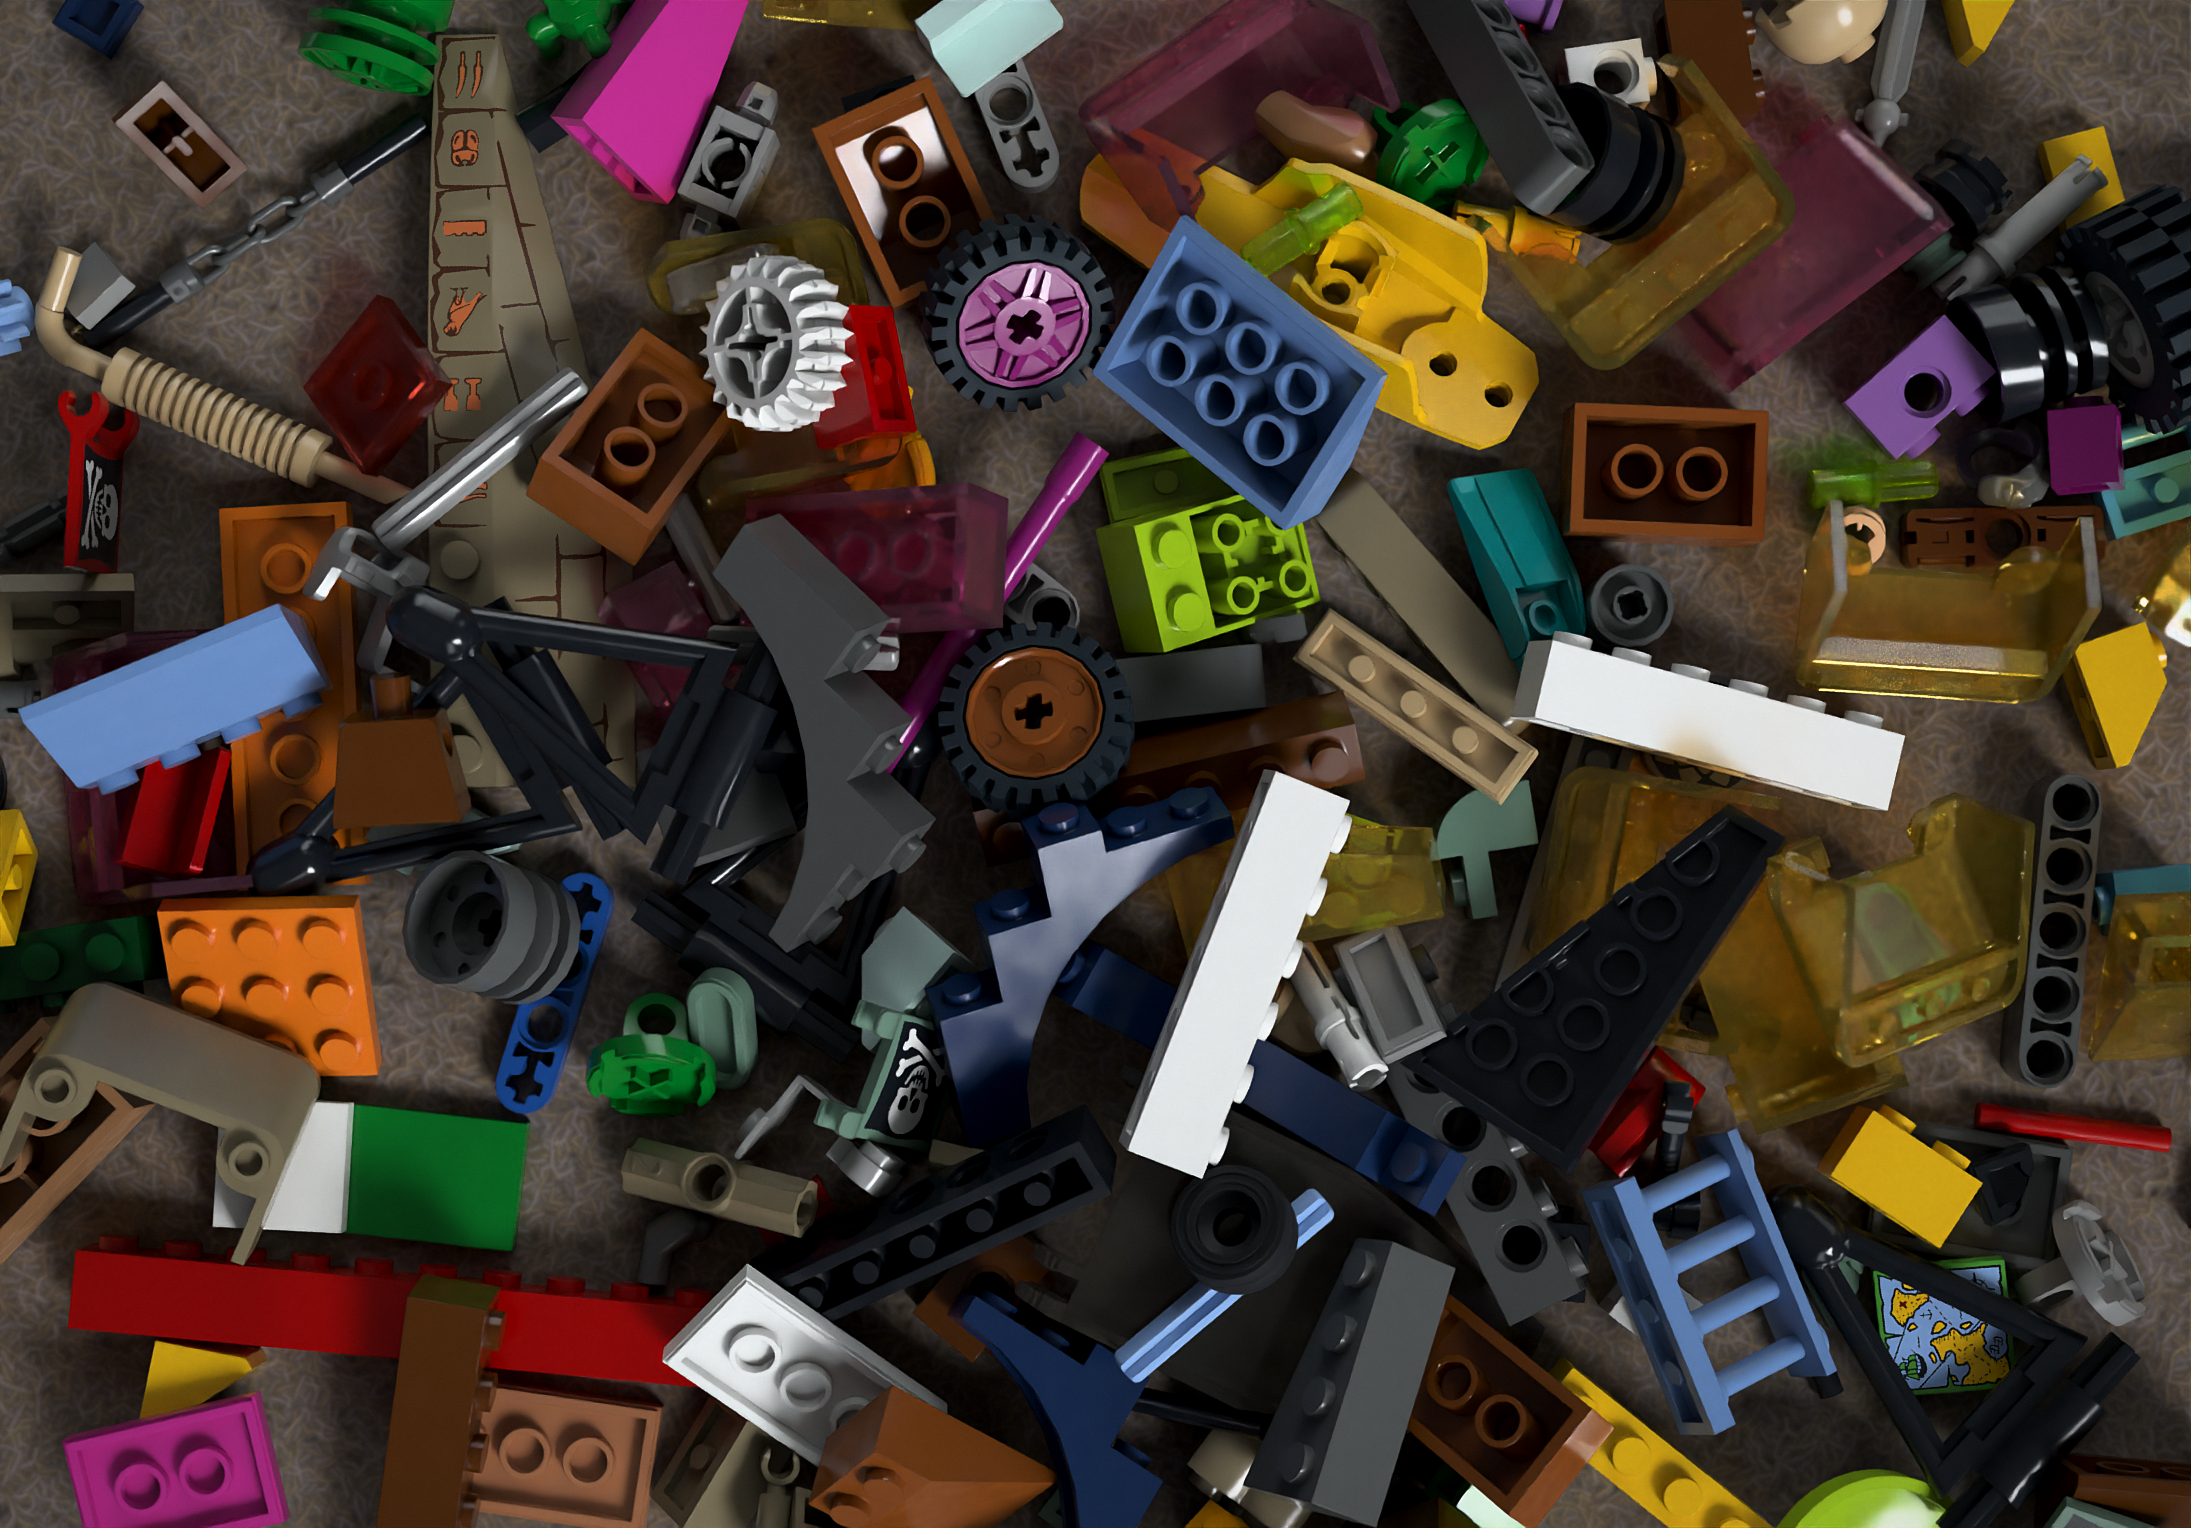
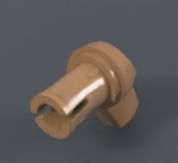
[1254,90,1380,183]

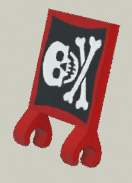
[58,390,140,574]

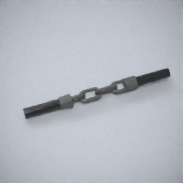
[81,112,432,352]

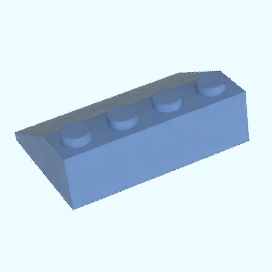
[1091,215,1388,531]
[18,603,334,795]

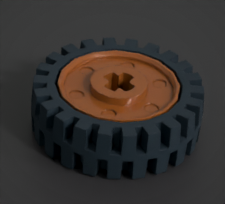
[938,622,1135,820]

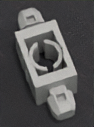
[677,81,781,256]

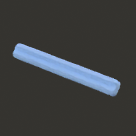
[1114,1189,1334,1383]

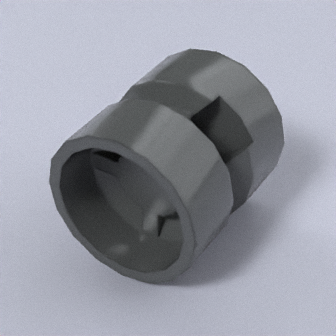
[1582,563,1674,653]

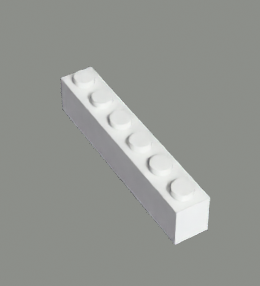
[1511,631,1905,811]
[1119,769,1352,1179]

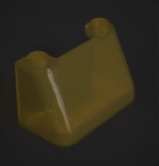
[1699,832,1909,1135]

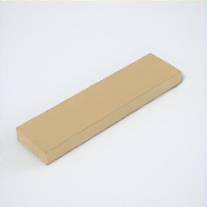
[1292,608,1539,806]

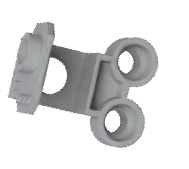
[734,1074,907,1198]

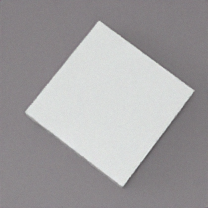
[213,1100,354,1233]

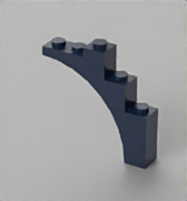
[925,785,1235,1148]
[947,1290,1163,1528]

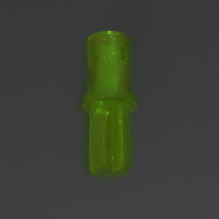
[1239,181,1364,278]
[1806,459,1939,510]

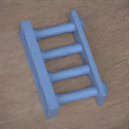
[1581,1128,1837,1435]

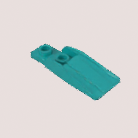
[1447,468,1587,675]

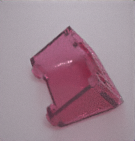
[1638,114,1955,394]

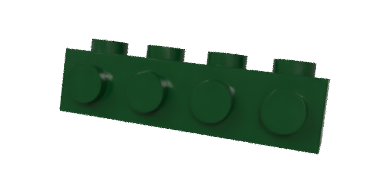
[0,915,167,1014]

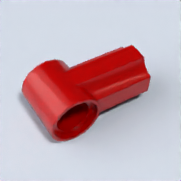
[1587,1044,1706,1177]

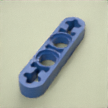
[495,873,615,1114]

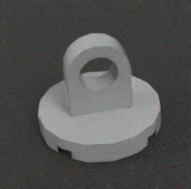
[2014,1199,2146,1327]

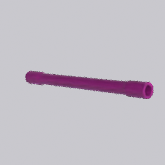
[885,432,1109,774]

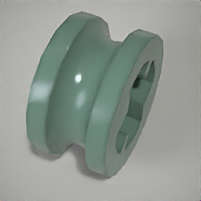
[1901,231,1967,291]

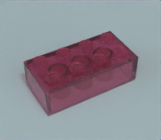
[739,482,1009,633]

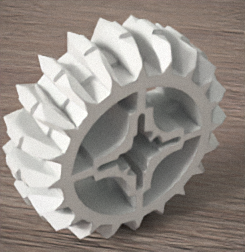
[698,255,854,432]

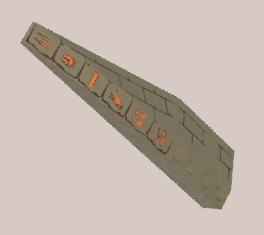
[427,34,637,790]

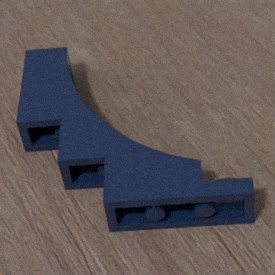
[1051,937,1467,1216]

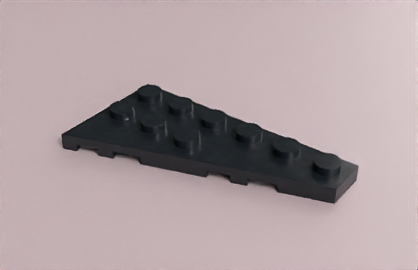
[1400,803,1787,1175]

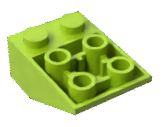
[1095,491,1321,653]

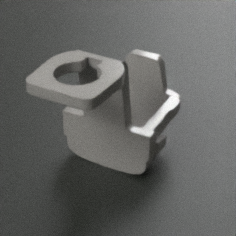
[302,526,430,698]

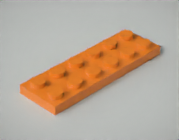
[219,501,371,891]

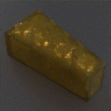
[1164,820,1446,960]

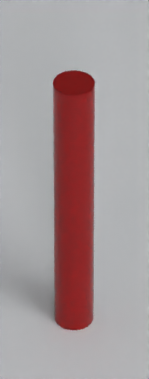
[1974,1102,2172,1153]

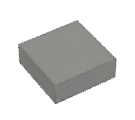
[65,242,136,330]

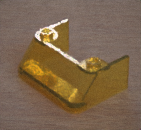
[1464,53,1795,370]
[1794,500,2102,703]
[1530,766,1782,1056]

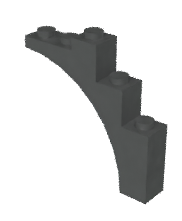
[712,514,936,953]

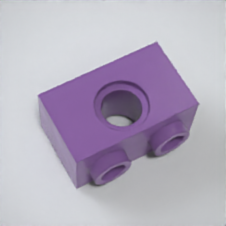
[1839,314,1996,460]

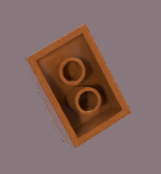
[811,76,997,314]
[526,327,736,567]
[1407,1292,1615,1528]
[808,1385,1057,1528]

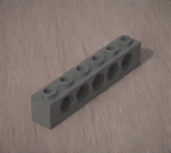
[1332,938,1590,1326]

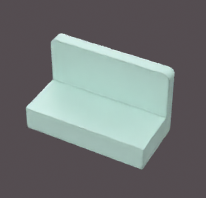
[915,0,1063,97]

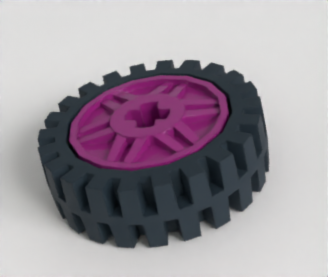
[918,214,1116,412]

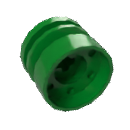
[297,0,455,95]

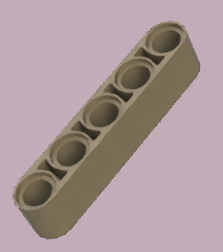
[1308,468,1532,736]

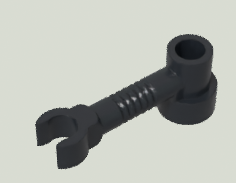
[1649,1079,1701,1240]

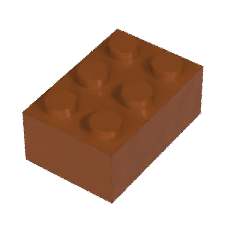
[1559,402,1769,548]

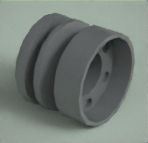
[402,850,581,1005]

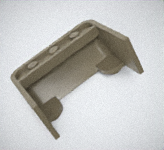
[0,981,321,1265]

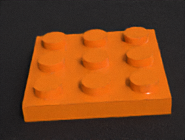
[157,895,382,1077]

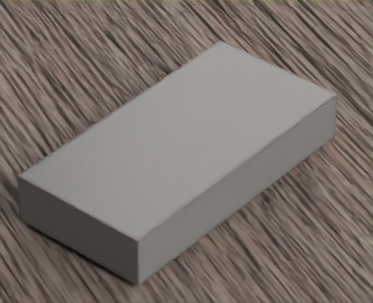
[1333,917,1447,1064]

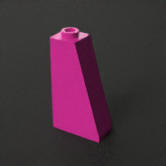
[550,0,749,204]

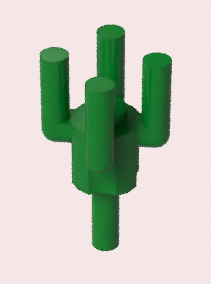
[525,0,636,60]

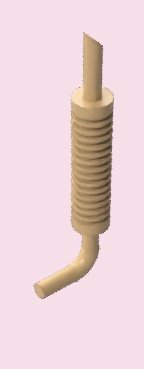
[34,246,413,504]

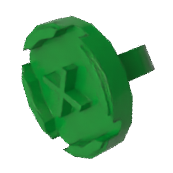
[1370,99,1490,212]
[585,993,717,1117]

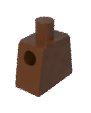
[333,672,471,829]

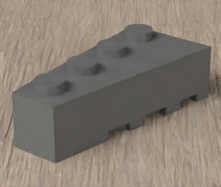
[1242,1238,1455,1528]

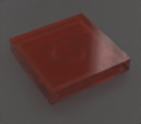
[303,294,453,477]

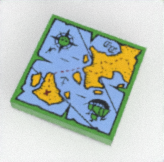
[1870,1255,2015,1395]

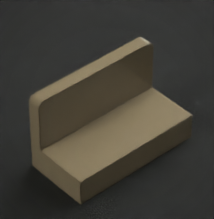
[650,1395,791,1528]

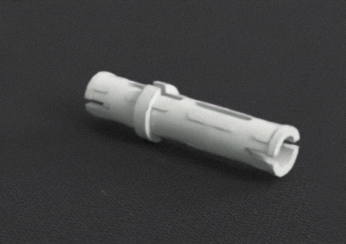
[1931,154,2108,306]
[1289,923,1388,1092]

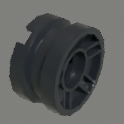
[1910,139,2013,240]

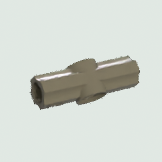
[620,1137,819,1238]

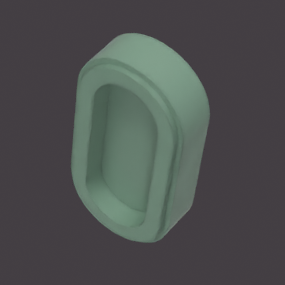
[686,967,759,1090]

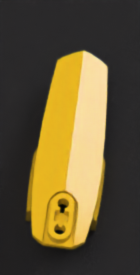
[1079,128,1539,450]

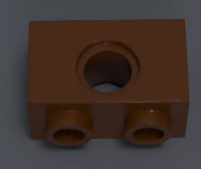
[913,1232,1057,1363]

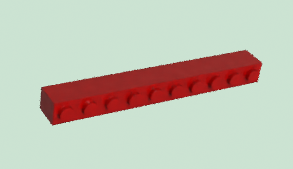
[67,1234,714,1388]

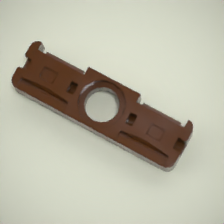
[1899,505,2105,569]

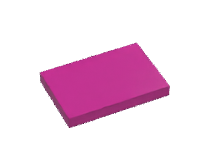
[62,1390,290,1528]

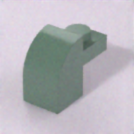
[1430,780,1539,919]

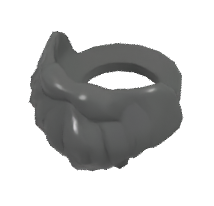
[1955,416,2051,510]

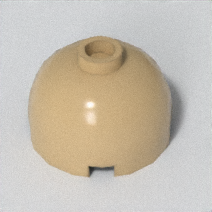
[1755,0,1888,64]

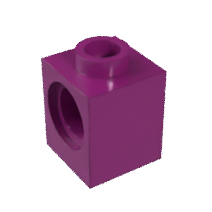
[2047,396,2125,495]

